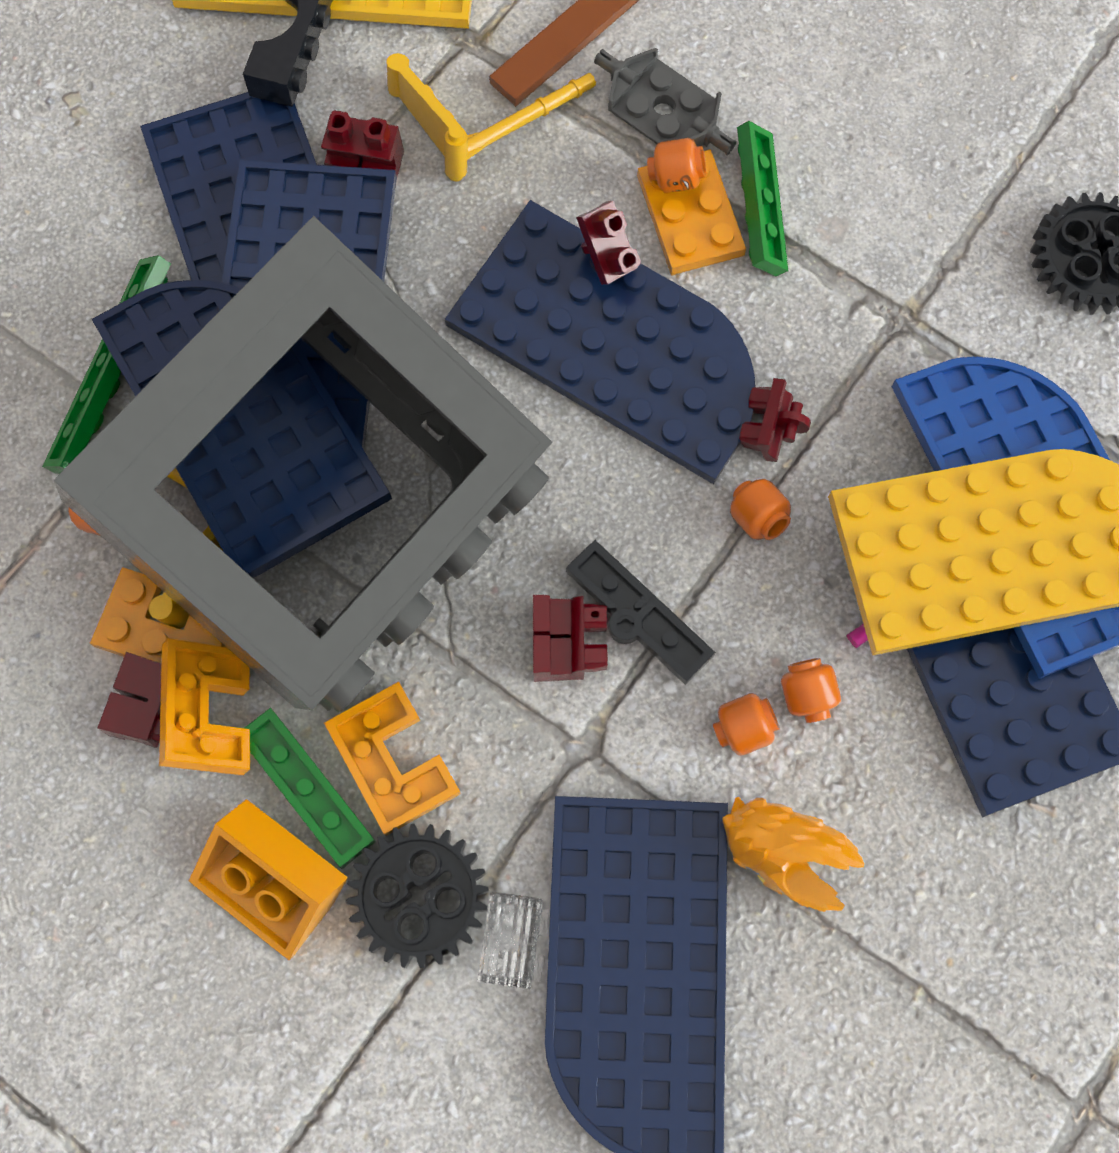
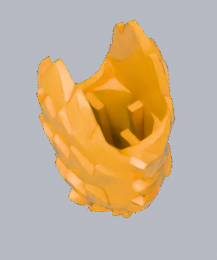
[722,797,864,912]

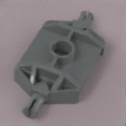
[594,48,737,155]

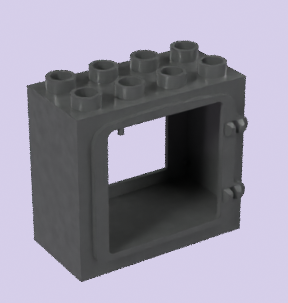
[53,216,553,713]

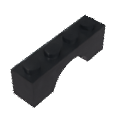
[243,0,333,107]

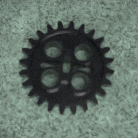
[1030,192,1119,315]
[346,824,489,969]

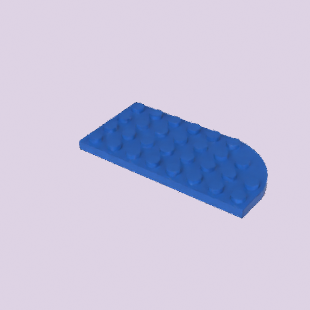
[891,357,1119,679]

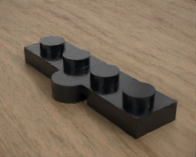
[566,540,716,685]

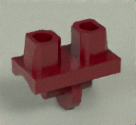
[576,201,641,284]
[739,378,811,462]

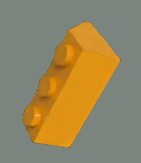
[189,799,348,960]

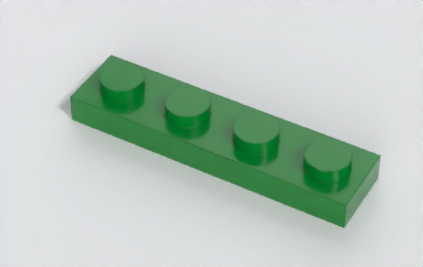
[737,121,788,277]
[245,707,376,869]

